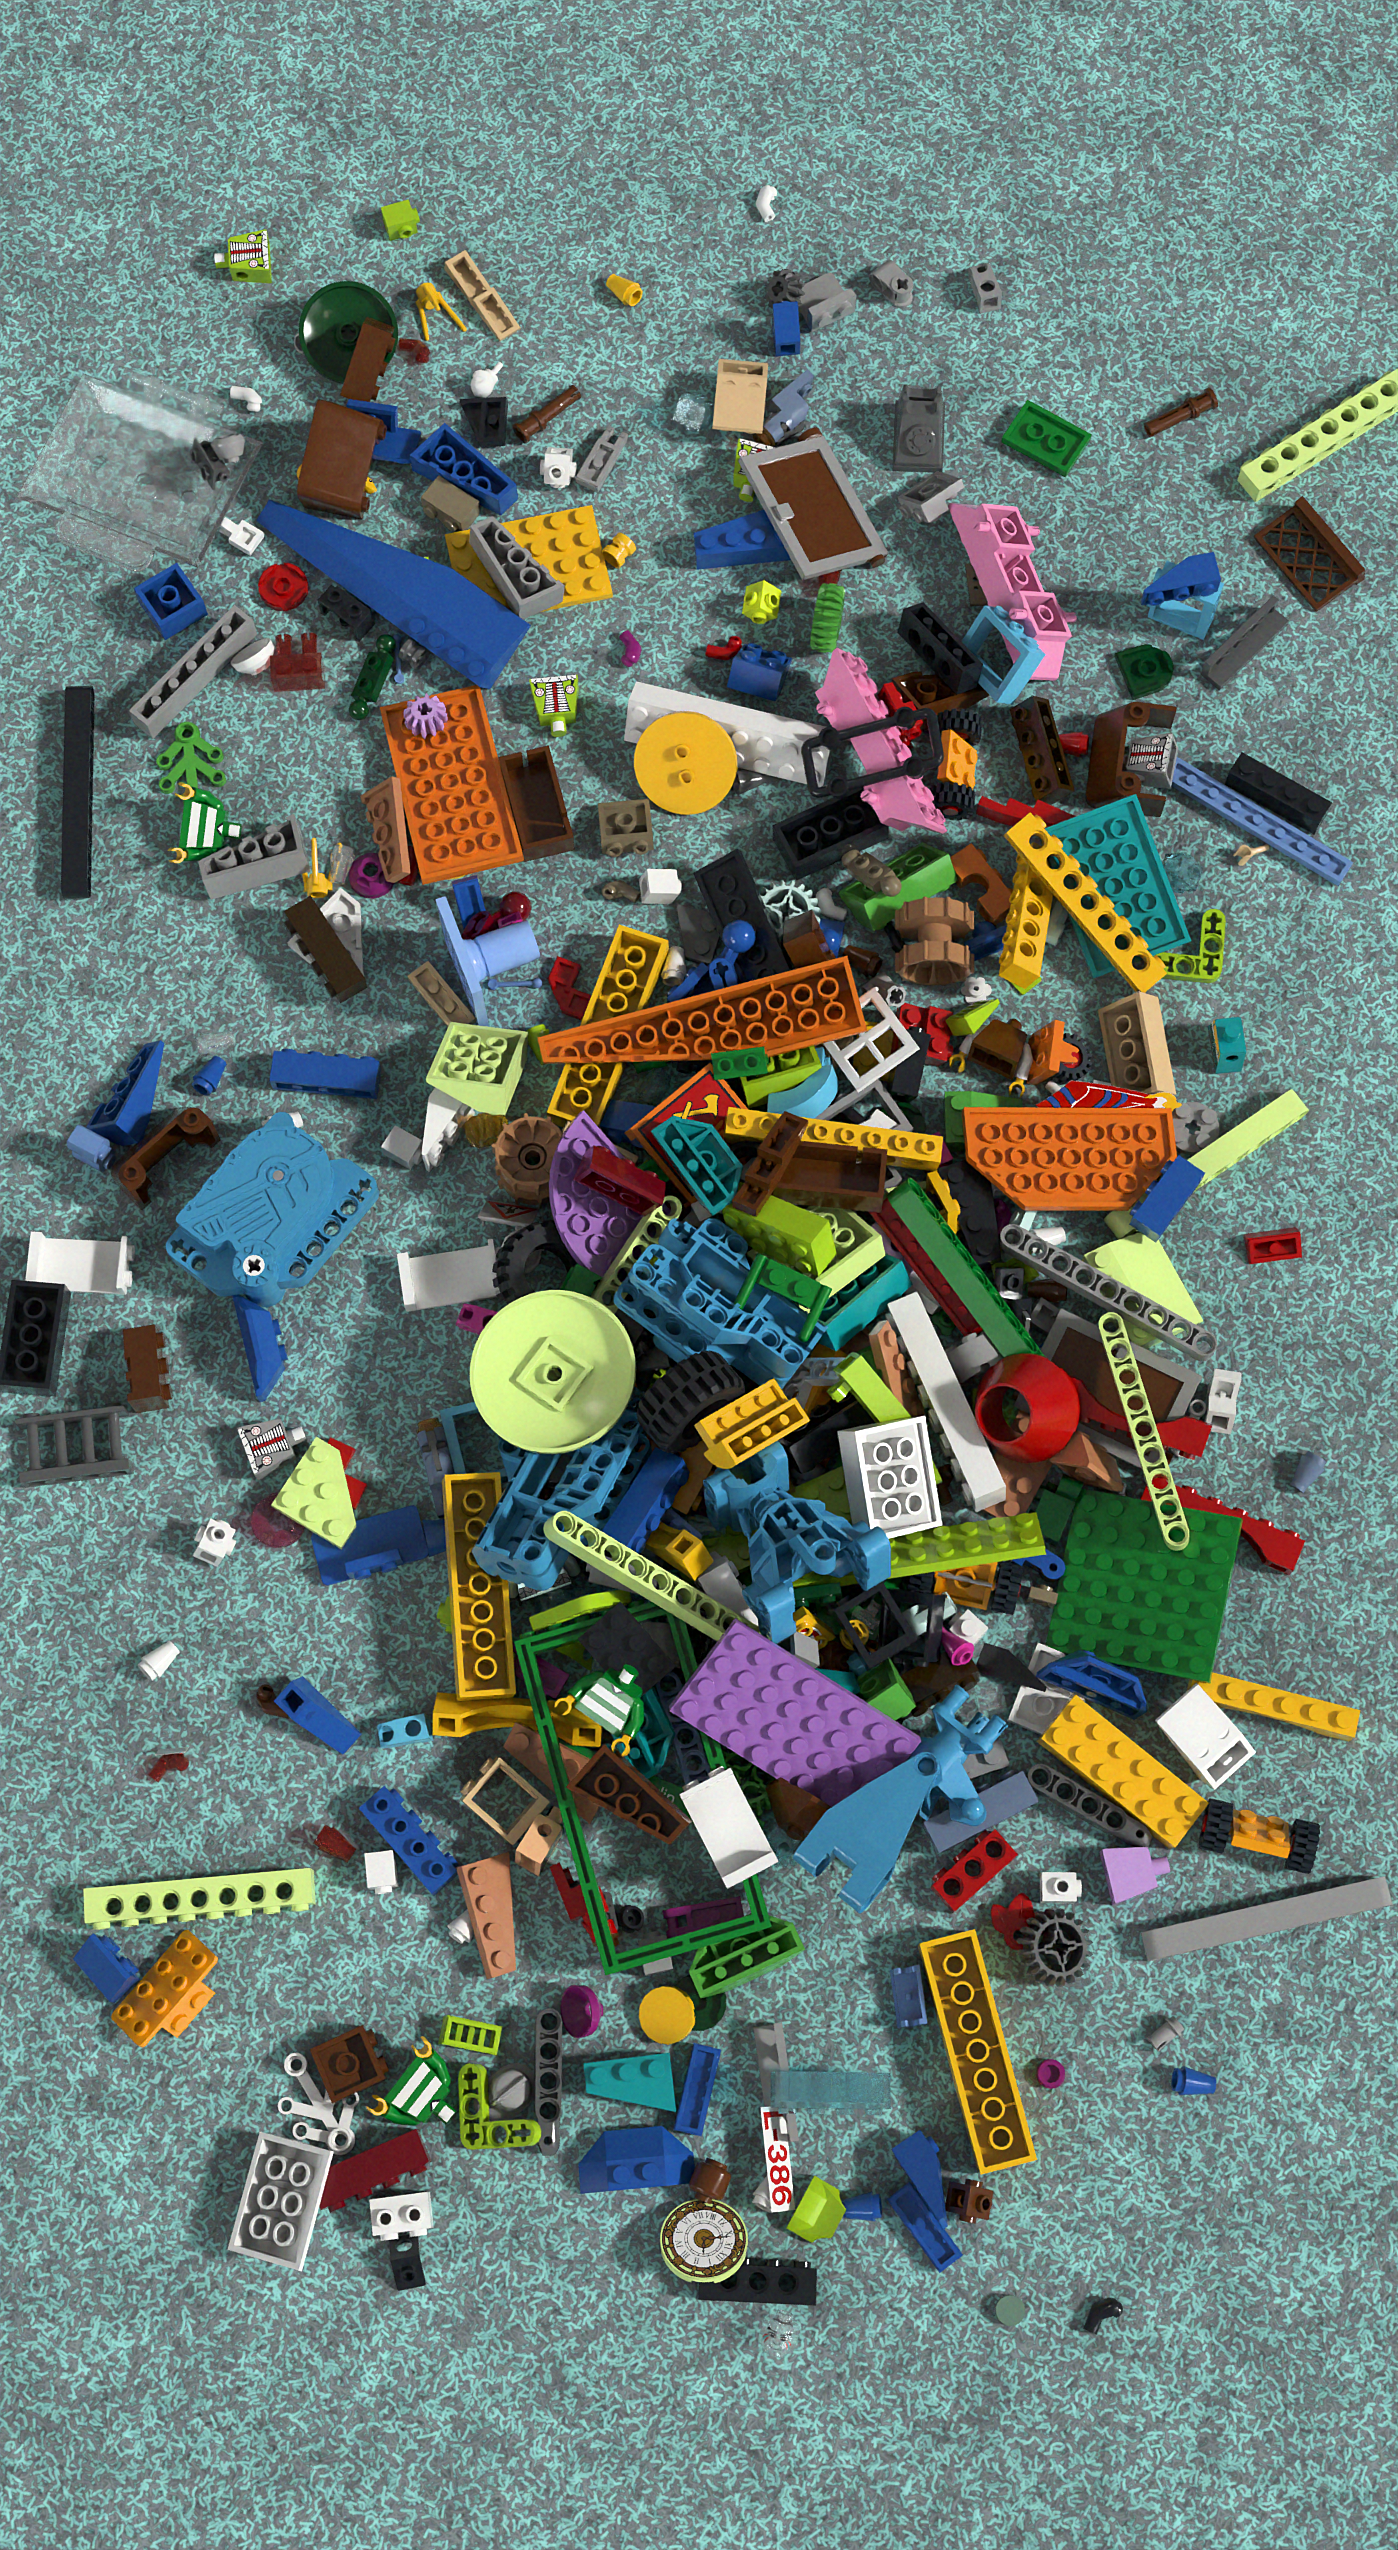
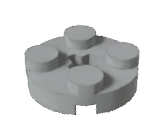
[1172,1102,1220,1155]

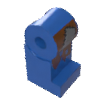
[1011,1549,1065,1583]

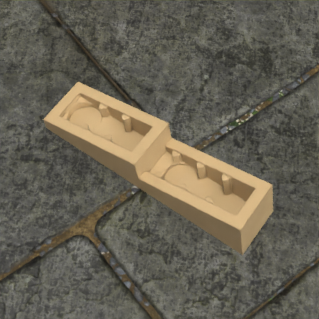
[444,250,521,341]

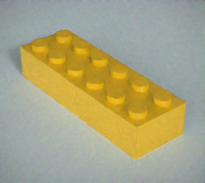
[1036,1695,1209,1849]

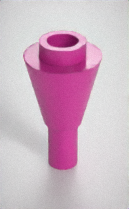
[941,1627,974,1666]

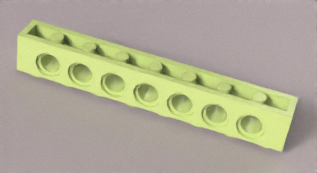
[1237,369,1398,502]
[83,1868,316,1930]

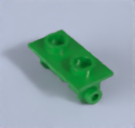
[711,1046,769,1080]

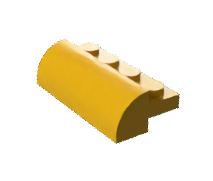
[694,1378,810,1469]

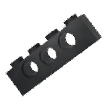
[897,602,983,695]
[698,2259,817,2306]

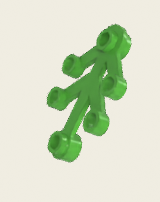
[156,722,226,804]

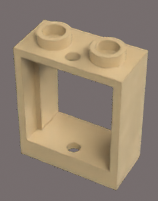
[459,1756,550,1845]

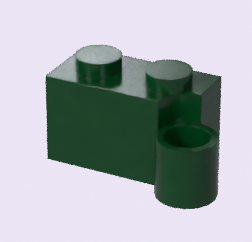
[1029,1474,1084,1547]

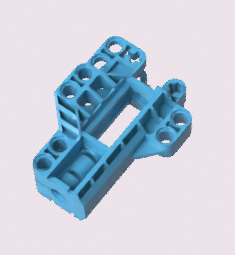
[613,1218,828,1390]
[471,1409,652,1591]

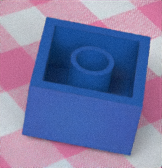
[134,563,208,640]

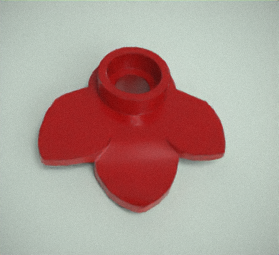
[991,1893,1045,1951]

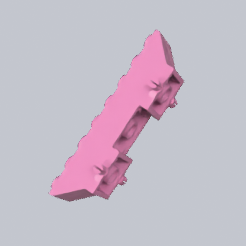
[948,503,1077,681]
[815,648,947,834]

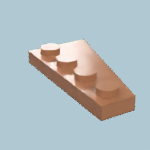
[360,776,411,883]
[868,1320,925,1417]
[503,1721,600,1824]
[456,1852,516,1979]

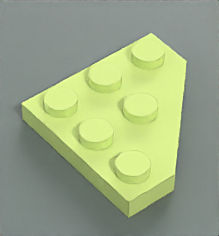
[271,1437,356,1550]

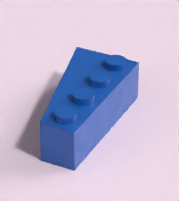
[694,510,791,570]

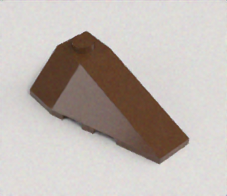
[891,671,990,731]

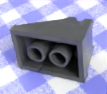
[892,384,945,473]

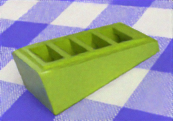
[946,999,1000,1036]
[438,2015,503,2056]

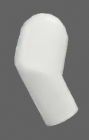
[756,185,777,222]
[230,386,262,412]
[816,888,847,922]

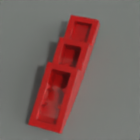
[976,796,1076,829]

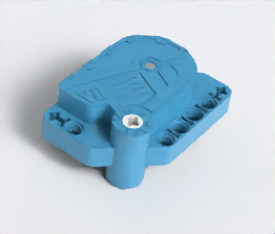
[165,1112,379,1308]

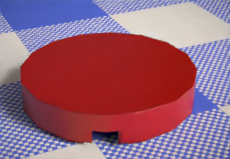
[258,563,309,611]

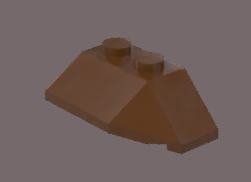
[765,1777,832,1842]

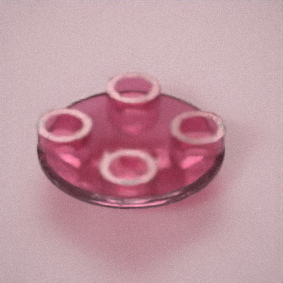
[251,1493,305,1548]

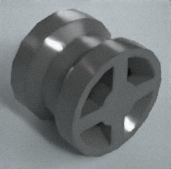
[399,637,430,670]

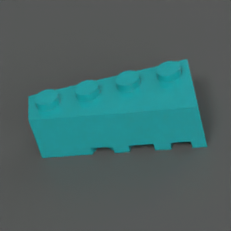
[818,1254,913,1351]

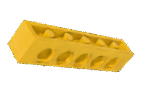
[999,842,1053,989]

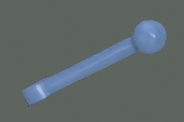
[393,634,404,684]
[488,978,542,990]

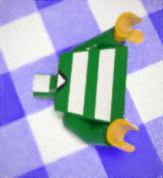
[168,782,242,863]
[554,1664,644,1757]
[366,2036,457,2126]

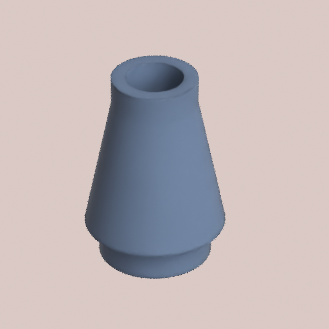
[1289,1451,1327,1493]

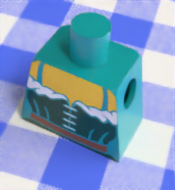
[1208,1017,1246,1074]

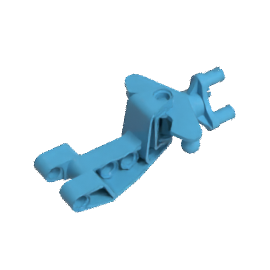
[793,1685,1008,1914]

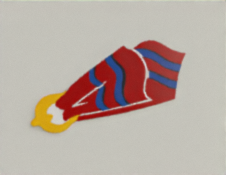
[1036,1080,1182,1111]

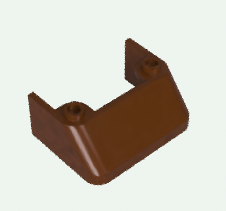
[1085,702,1177,817]

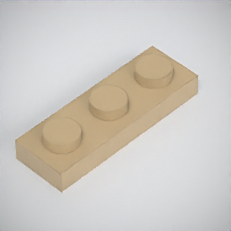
[407,961,476,1027]

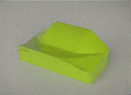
[786,2175,846,2243]

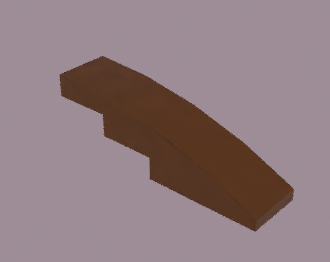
[732,1111,808,1217]

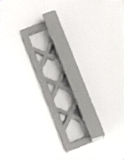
[753,2022,799,2143]

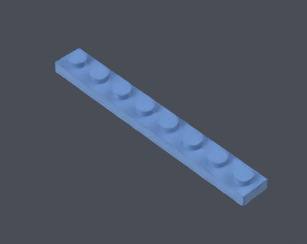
[1171,757,1354,886]

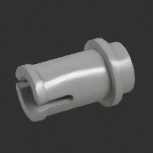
[1146,2016,1184,2052]

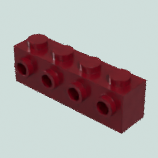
[319,2129,431,2213]

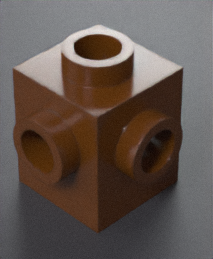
[816,1641,849,1672]
[945,2179,994,2224]

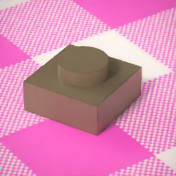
[1027,1584,1058,1608]

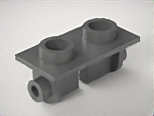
[190,437,230,490]

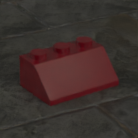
[573,1145,666,1216]

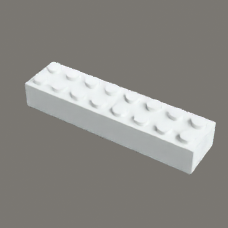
[624,681,832,787]
[885,1292,1006,1513]

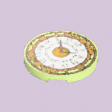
[660,2199,748,2283]

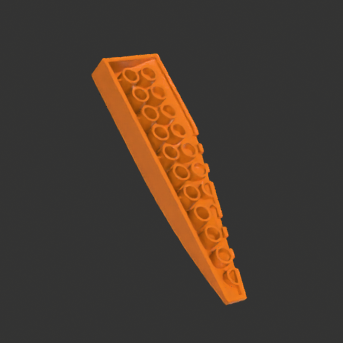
[537,956,867,1064]

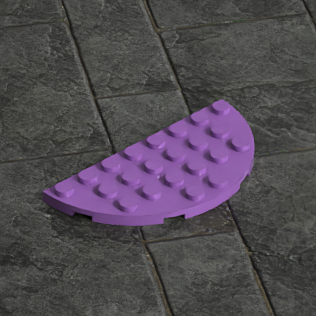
[549,1110,680,1297]

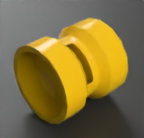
[601,532,636,569]
[839,1620,869,1651]

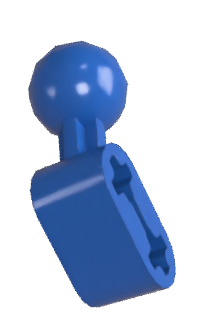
[709,920,756,990]

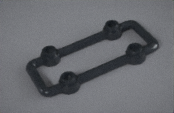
[801,707,944,799]

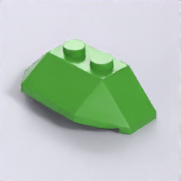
[689,1913,805,1998]

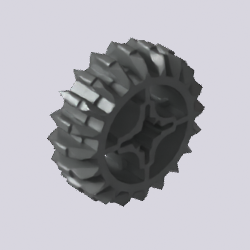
[1016,1908,1093,1987]

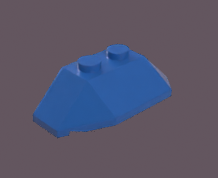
[232,1295,288,1402]
[1036,1650,1148,1720]
[578,2126,695,2194]

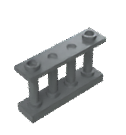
[15,1403,134,1488]

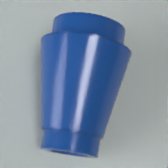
[192,1056,227,1096]
[1171,2066,1216,2095]
[841,2191,882,2221]

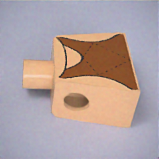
[515,1806,563,1877]

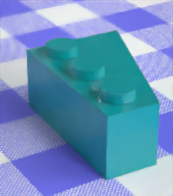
[583,2053,677,2113]

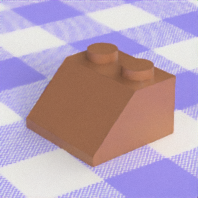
[1049,1430,1123,1492]

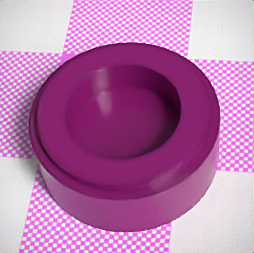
[1036,2059,1065,2089]

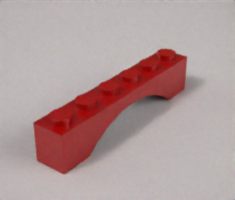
[1068,1375,1212,1460]
[1140,1477,1305,1575]

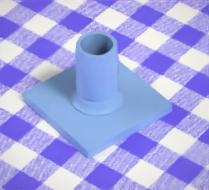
[435,896,540,1027]

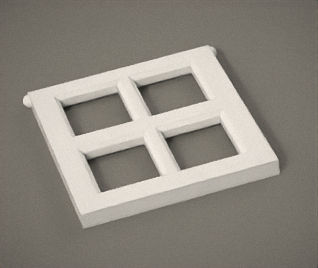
[823,987,920,1093]

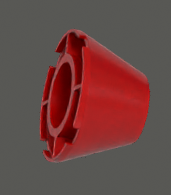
[974,1353,1080,1463]

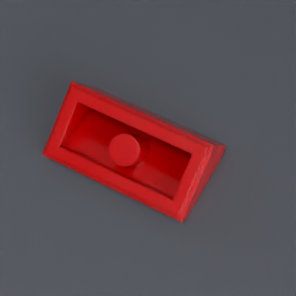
[1244,1227,1302,1264]

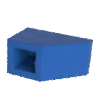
[772,301,800,357]

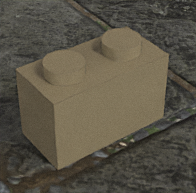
[421,475,481,532]

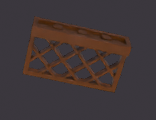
[1254,496,1366,612]

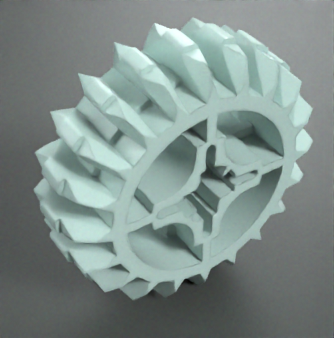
[761,880,821,944]

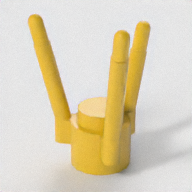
[415,282,467,341]
[302,838,342,898]

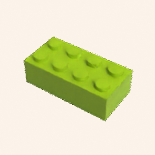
[722,1182,837,1277]

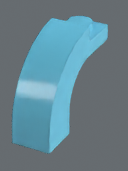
[767,1047,839,1119]

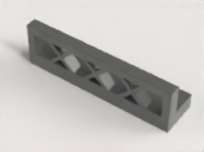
[1201,595,1289,691]

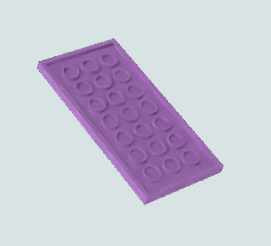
[669,1618,921,1807]

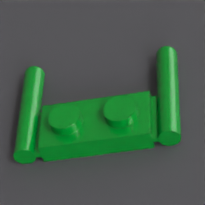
[733,1253,832,1342]

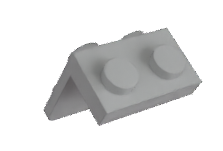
[798,273,856,332]

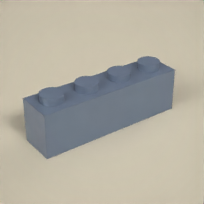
[922,1770,1039,1855]

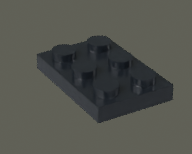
[578,1602,676,1697]

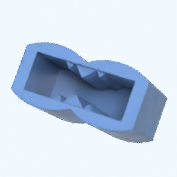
[67,1124,116,1172]

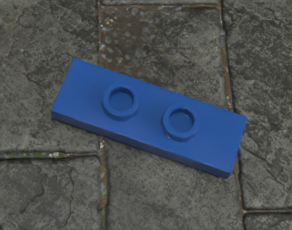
[673,2043,721,2137]
[886,2181,963,2273]

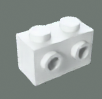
[369,2192,434,2241]

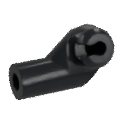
[1083,2297,1123,2335]

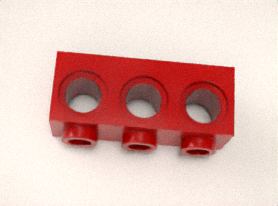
[930,1829,1018,1913]

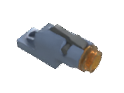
[753,369,814,447]
[416,1418,455,1518]

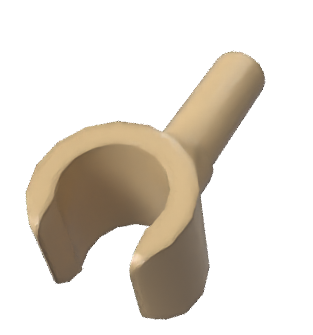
[1233,844,1269,866]

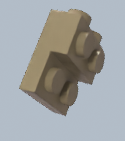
[598,799,654,857]

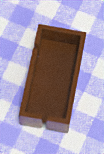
[499,745,575,862]
[773,1141,888,1213]

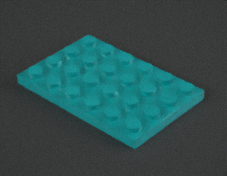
[1039,794,1191,979]

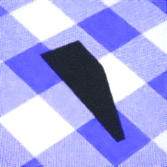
[976,1643,1047,1692]

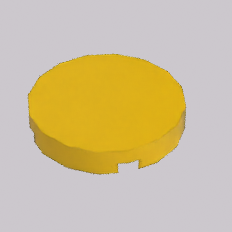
[639,1986,695,2045]

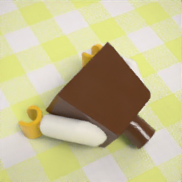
[949,1019,1033,1099]

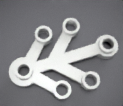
[278,2053,360,2155]

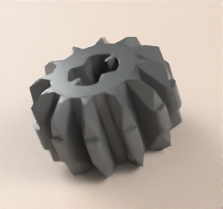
[763,269,805,309]

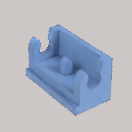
[890,1965,927,2028]

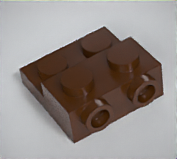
[310,2025,390,2104]

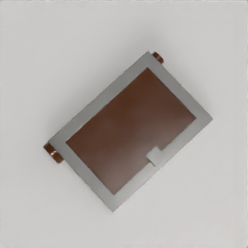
[738,427,888,580]
[1011,1308,1203,1468]

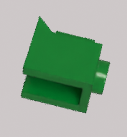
[560,1264,603,1297]

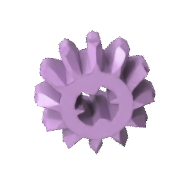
[403,693,448,739]

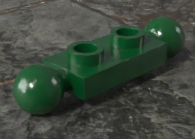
[349,634,396,720]

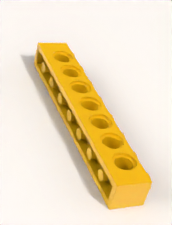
[1004,812,1167,993]
[723,1107,943,1171]

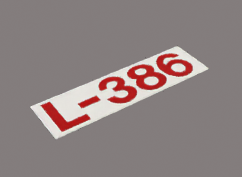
[760,2105,795,2212]

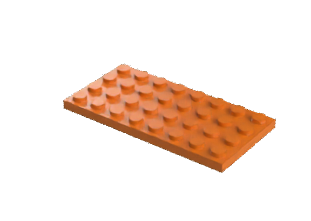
[380,685,524,885]

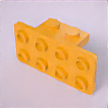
[111,1930,218,2047]

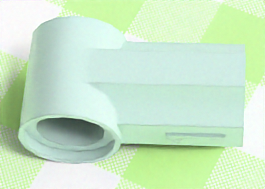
[1045,895,1068,946]
[902,1592,958,1639]

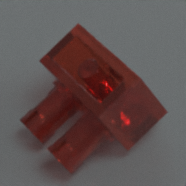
[270,633,325,692]

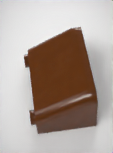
[297,399,387,520]
[111,1106,221,1210]

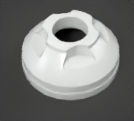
[231,638,274,676]

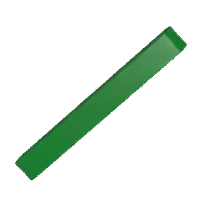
[887,1178,1045,1358]

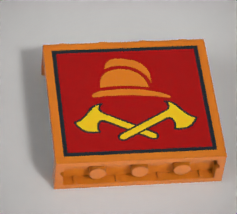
[625,1063,749,1208]

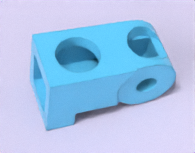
[377,1713,433,1749]

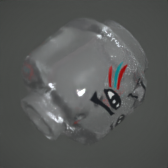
[758,2309,800,2358]

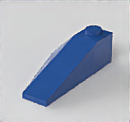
[86,1040,164,1146]

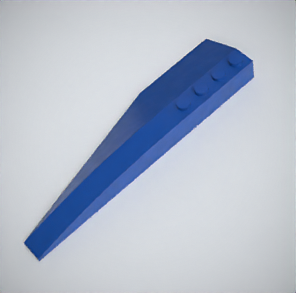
[256,499,531,690]

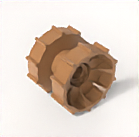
[895,896,974,986]
[491,1113,563,1209]

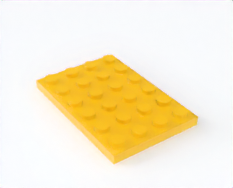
[445,505,613,612]

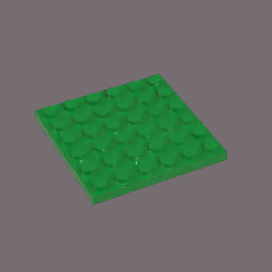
[1045,1489,1243,1684]

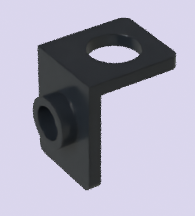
[389,2234,426,2291]

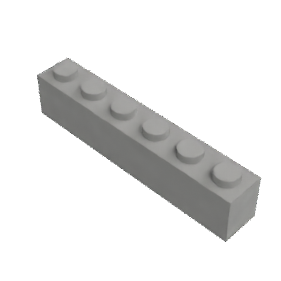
[129,605,257,739]

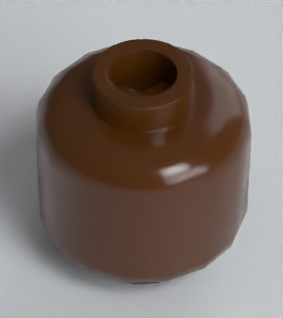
[689,2158,731,2204]

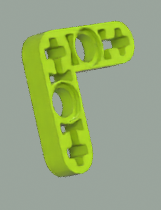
[1153,909,1226,983]
[529,1590,632,1631]
[458,2063,541,2150]

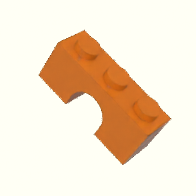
[950,843,1013,925]

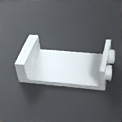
[25,1232,135,1295]
[397,1239,500,1312]
[679,1766,778,1889]

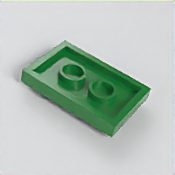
[1001,400,1092,477]

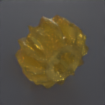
[464,1113,509,1149]

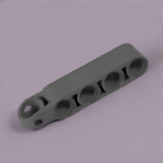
[1026,1764,1153,1847]
[534,2008,562,2156]

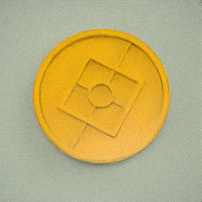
[634,711,737,815]

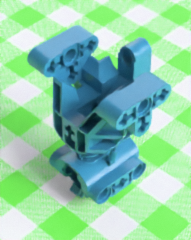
[703,1441,891,1644]

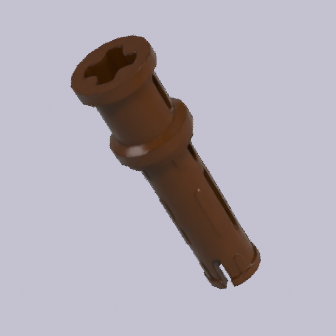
[512,385,581,444]
[1144,387,1218,438]

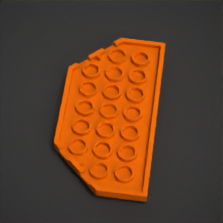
[961,1107,1177,1211]

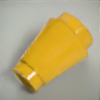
[606,274,643,306]

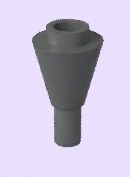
[731,770,778,795]

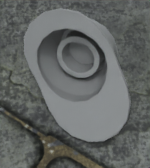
[473,2063,534,2121]

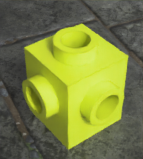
[742,580,781,624]

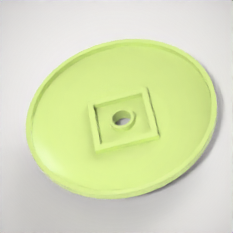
[470,1290,636,1454]

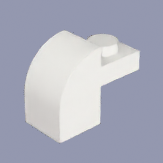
[1204,1369,1241,1434]

